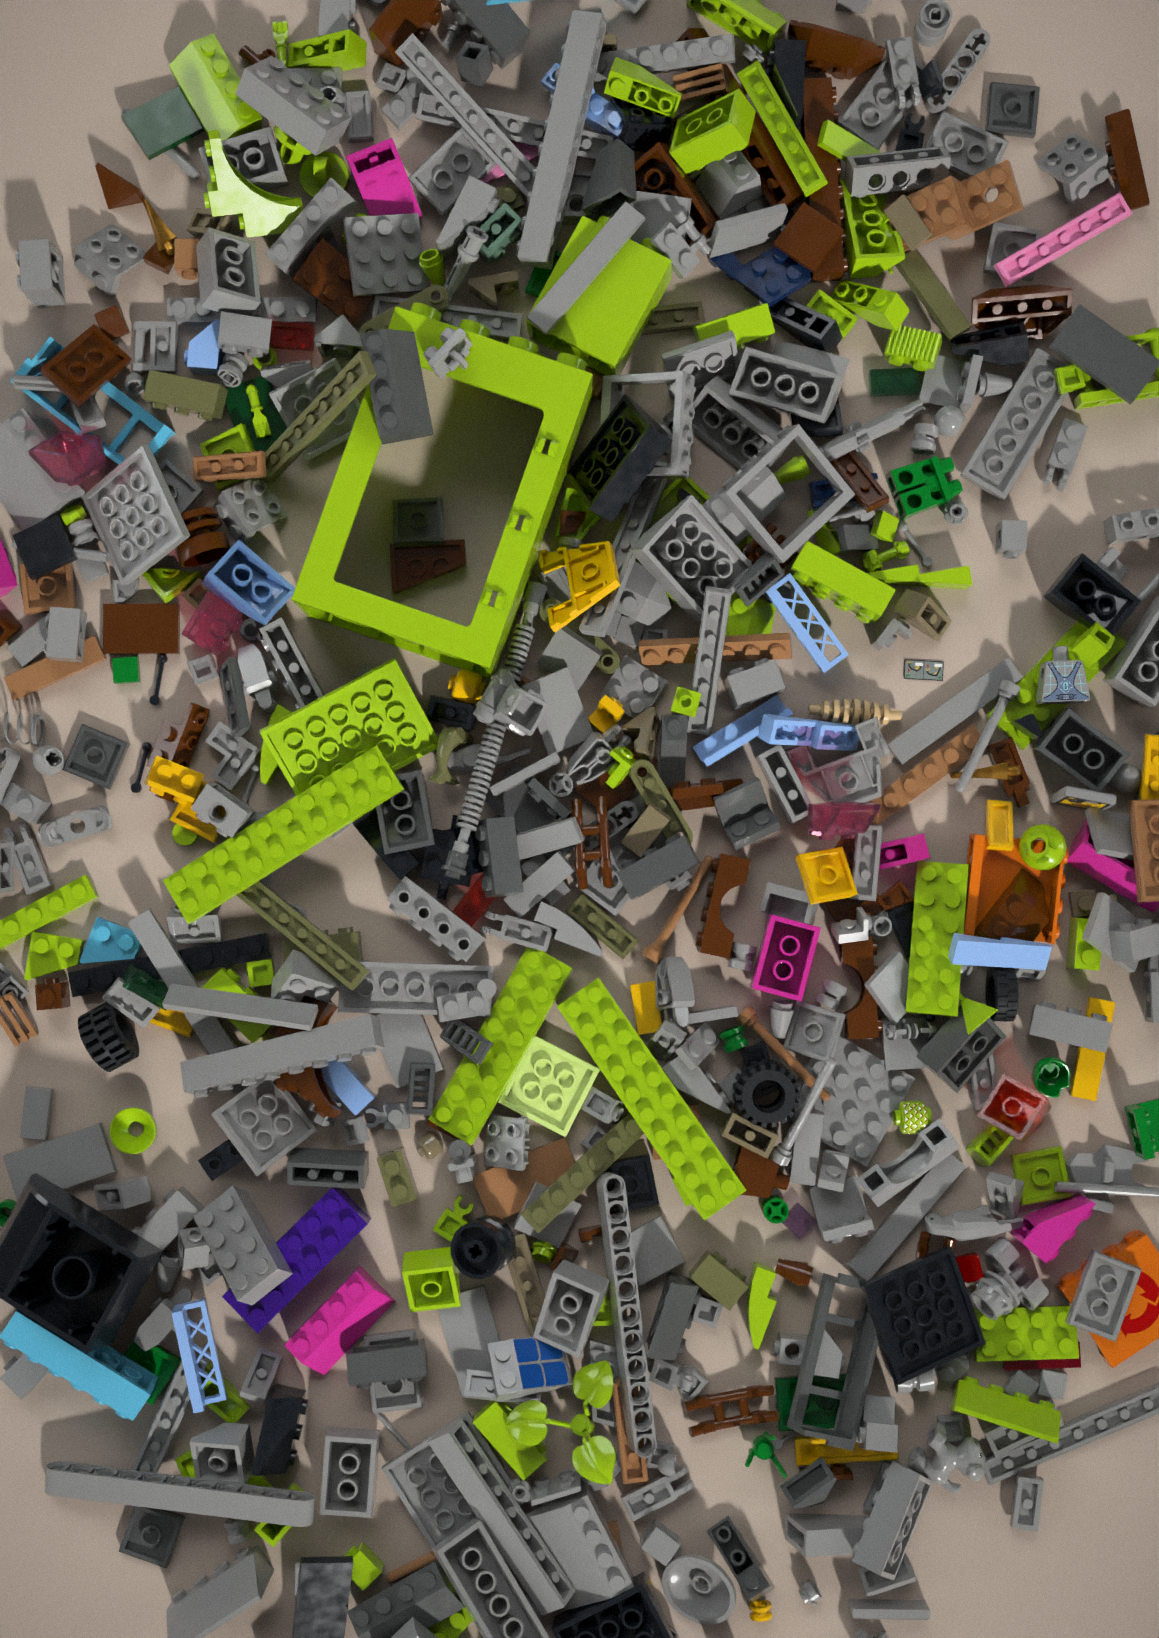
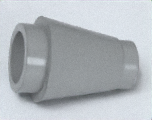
[975,372,1012,397]
[769,999,794,1038]
[156,1251,181,1292]

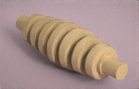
[808,699,902,726]

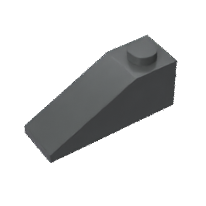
[659,715,688,787]

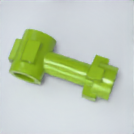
[862,540,910,573]

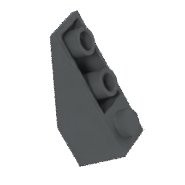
[707,1516,775,1602]

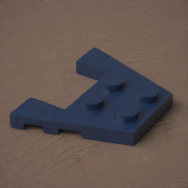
[709,207,811,307]

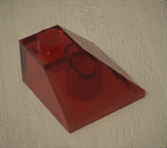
[977,1073,1051,1142]

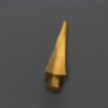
[142,198,177,255]
[950,762,1021,780]

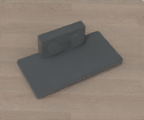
[484,763,585,860]

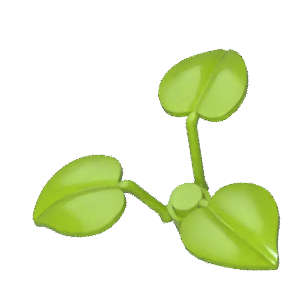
[505,1360,616,1484]

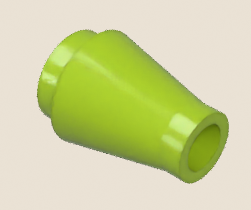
[419,249,446,286]
[773,455,811,485]

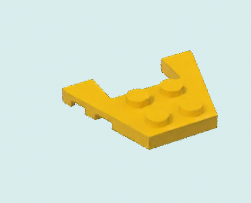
[538,541,620,632]

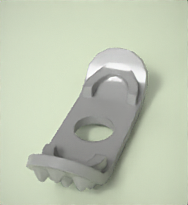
[38,805,112,848]

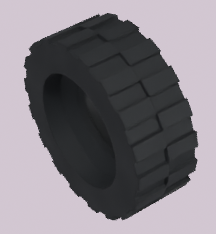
[985,967,1019,1022]

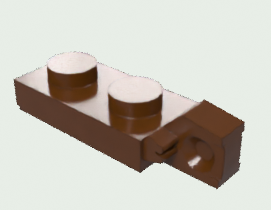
[987,737,1030,808]

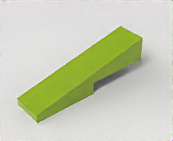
[868,564,973,589]

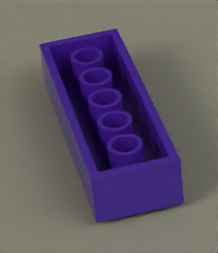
[222,1187,371,1333]

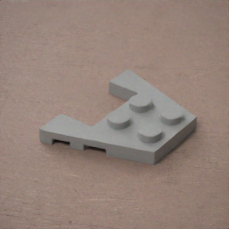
[785,716,883,813]

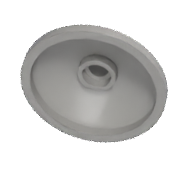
[662,1554,736,1625]

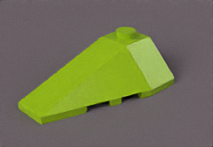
[839,179,905,278]

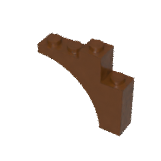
[272,996,342,1119]

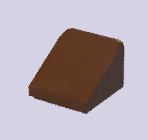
[143,242,175,275]
[94,305,130,340]
[0,609,22,647]
[550,1242,579,1271]

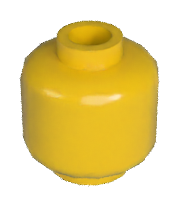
[448,669,487,704]

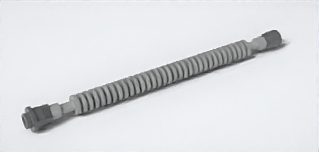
[441,581,547,879]

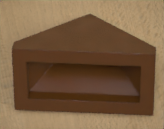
[95,163,145,210]

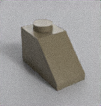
[894,589,951,642]

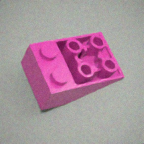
[346,138,423,219]
[1010,1193,1095,1263]

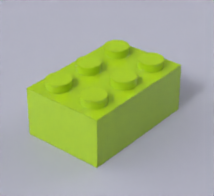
[669,89,756,174]

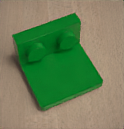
[1124,1099,1159,1160]

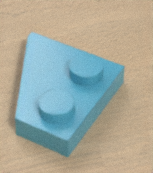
[79,917,141,964]

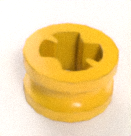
[748,1599,773,1622]

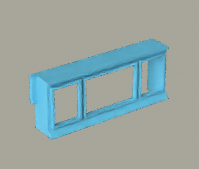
[10,337,176,465]

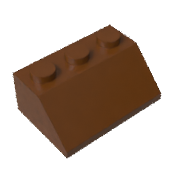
[369,0,442,67]

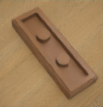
[192,451,266,483]

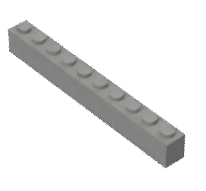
[516,10,607,270]
[0,1186,204,1400]

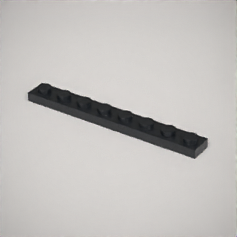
[68,933,272,997]

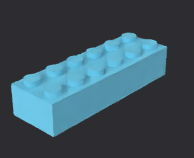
[0,1309,158,1421]

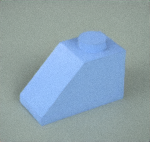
[184,319,224,376]

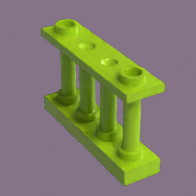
[1073,328,1159,410]

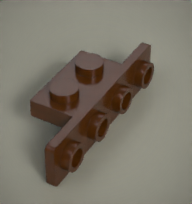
[1105,109,1150,211]
[147,702,210,803]
[645,778,743,811]

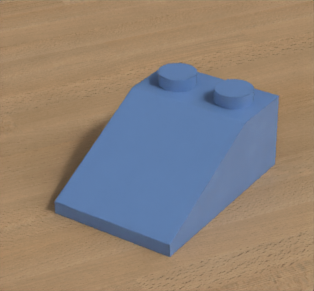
[202,540,295,626]

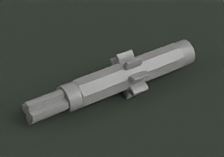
[818,399,925,462]

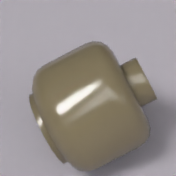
[416,1131,444,1159]

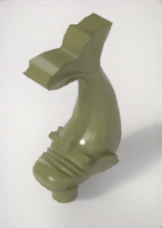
[428,726,474,785]

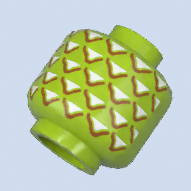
[893,1101,932,1134]

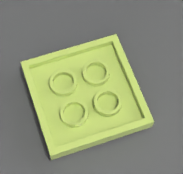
[498,1035,600,1137]

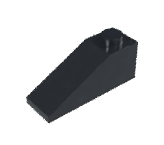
[769,297,843,353]
[948,322,1029,365]
[353,809,421,880]

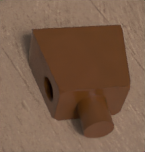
[732,1145,790,1198]

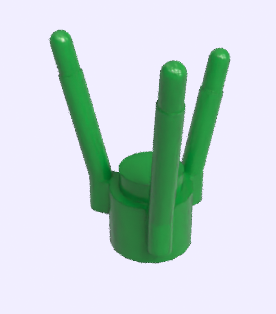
[745,1431,787,1478]

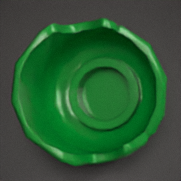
[1031,1057,1070,1098]

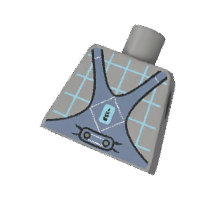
[1036,646,1090,705]

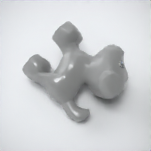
[908,1422,986,1494]

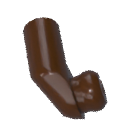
[239,45,276,66]

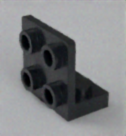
[611,96,674,151]

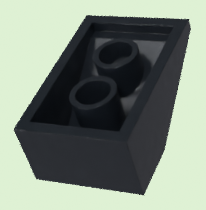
[766,39,806,129]
[1043,553,1141,635]

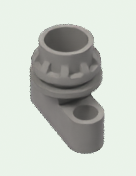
[971,1237,1049,1320]

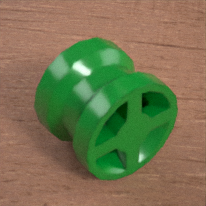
[718,1025,748,1053]
[762,1195,789,1224]

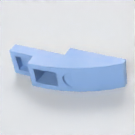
[541,63,624,140]

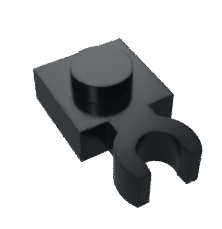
[895,113,925,151]

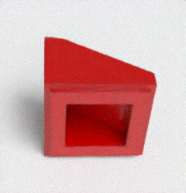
[955,1252,984,1283]

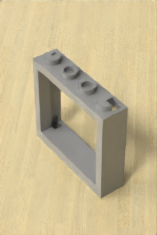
[600,371,696,480]
[718,424,856,563]

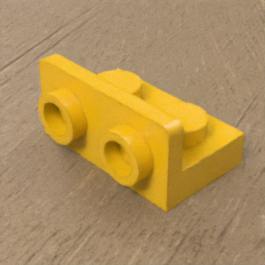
[144,755,204,806]

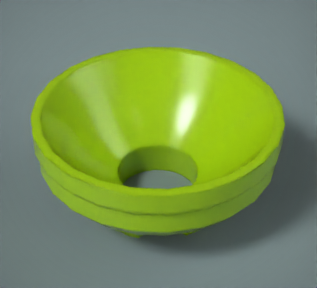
[1019,824,1067,870]
[109,1107,157,1154]

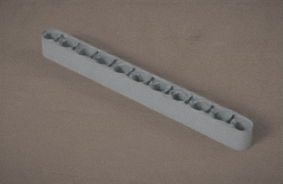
[596,1172,657,1458]
[45,1461,315,1527]

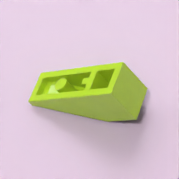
[288,29,367,71]

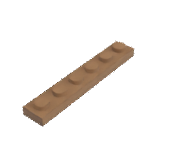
[638,633,792,666]
[851,724,981,825]

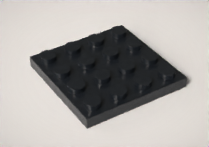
[860,1246,986,1385]

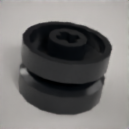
[451,1215,516,1279]

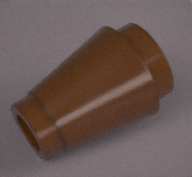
[775,1258,814,1287]

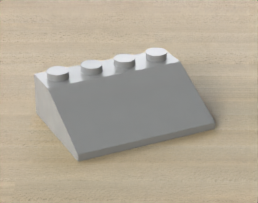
[0,408,87,530]
[630,494,753,622]
[525,1484,634,1611]
[166,1544,274,1638]

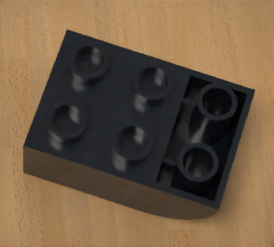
[0,1173,163,1353]

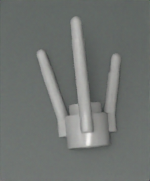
[810,501,875,525]

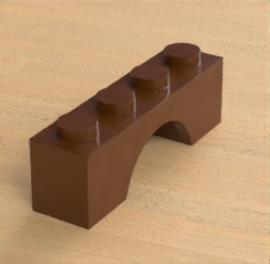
[695,853,750,959]
[839,935,882,1039]

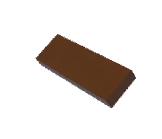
[830,450,889,513]

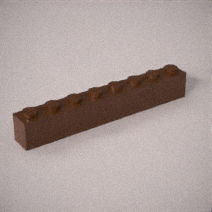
[676,28,805,209]
[801,77,848,282]

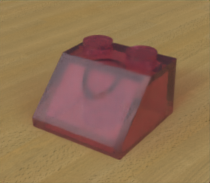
[28,431,107,486]
[181,591,243,656]
[808,801,880,840]

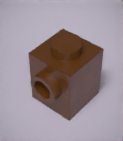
[35,977,71,1010]

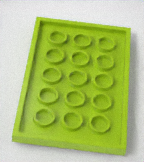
[259,658,439,796]

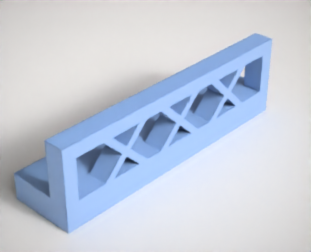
[765,573,849,673]
[692,695,793,769]
[171,1298,227,1414]

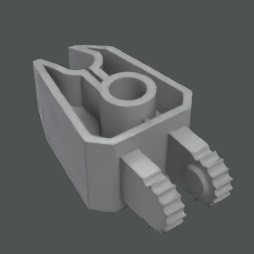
[237,644,279,714]
[566,724,631,785]
[655,957,695,1028]
[134,1288,192,1351]

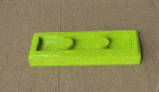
[817,120,882,178]

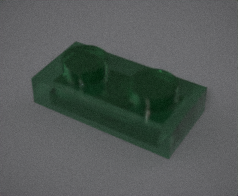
[869,368,921,397]
[122,965,168,1011]

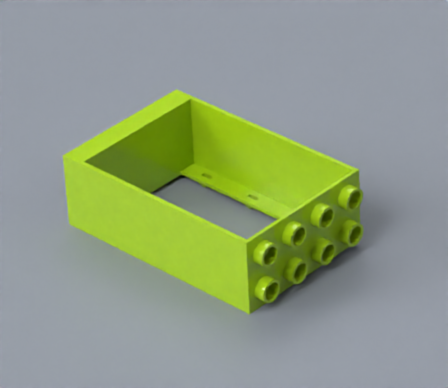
[291,303,593,679]

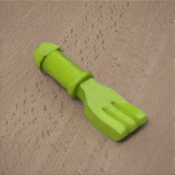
[272,21,289,68]
[246,384,272,439]

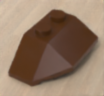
[787,20,886,80]
[971,284,1073,340]
[974,869,1050,942]

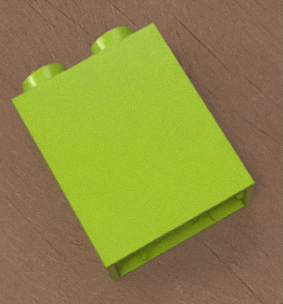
[526,216,672,376]

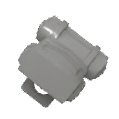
[473,668,548,736]

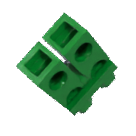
[885,456,963,521]

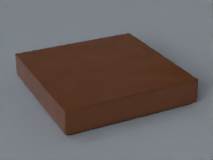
[773,202,844,273]

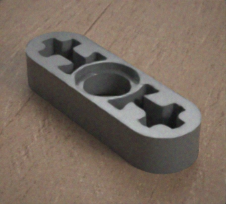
[584,801,639,851]

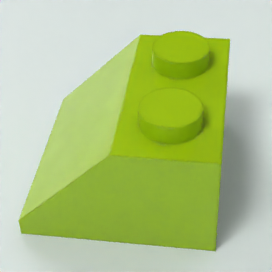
[726,593,775,636]
[402,1247,461,1312]

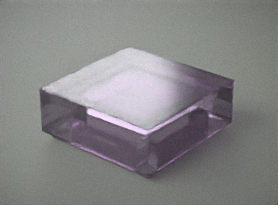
[782,1202,817,1239]

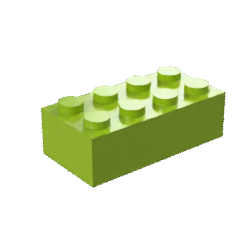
[787,541,896,624]

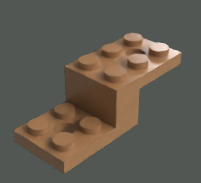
[882,160,1024,253]

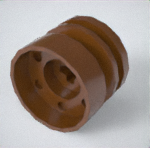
[175,507,231,567]

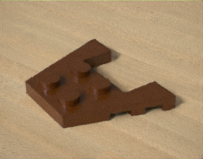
[822,821,914,922]

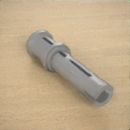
[443,226,488,301]

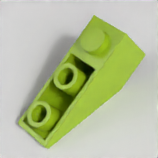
[604,57,682,118]
[831,279,910,331]

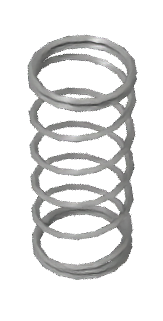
[0,712,45,746]

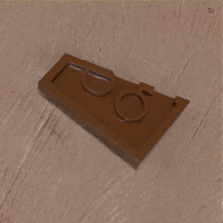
[390,539,466,595]
[573,748,658,818]

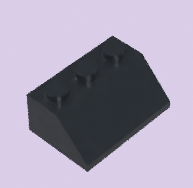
[251,1384,309,1476]

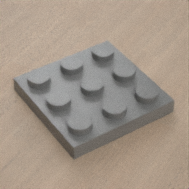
[343,213,427,297]
[269,358,360,461]
[211,1078,317,1176]

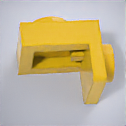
[588,695,625,734]

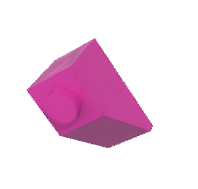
[879,833,930,870]

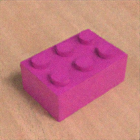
[749,914,821,1002]

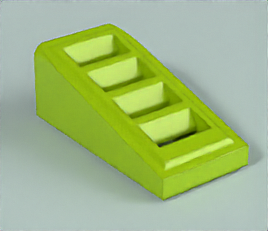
[807,509,845,556]
[965,1112,1020,1167]

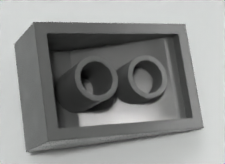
[376,770,435,855]

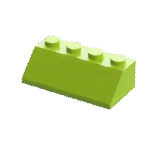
[686,0,787,56]
[169,33,262,141]
[949,1375,1061,1444]

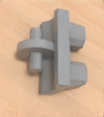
[424,327,473,379]
[448,1139,477,1184]

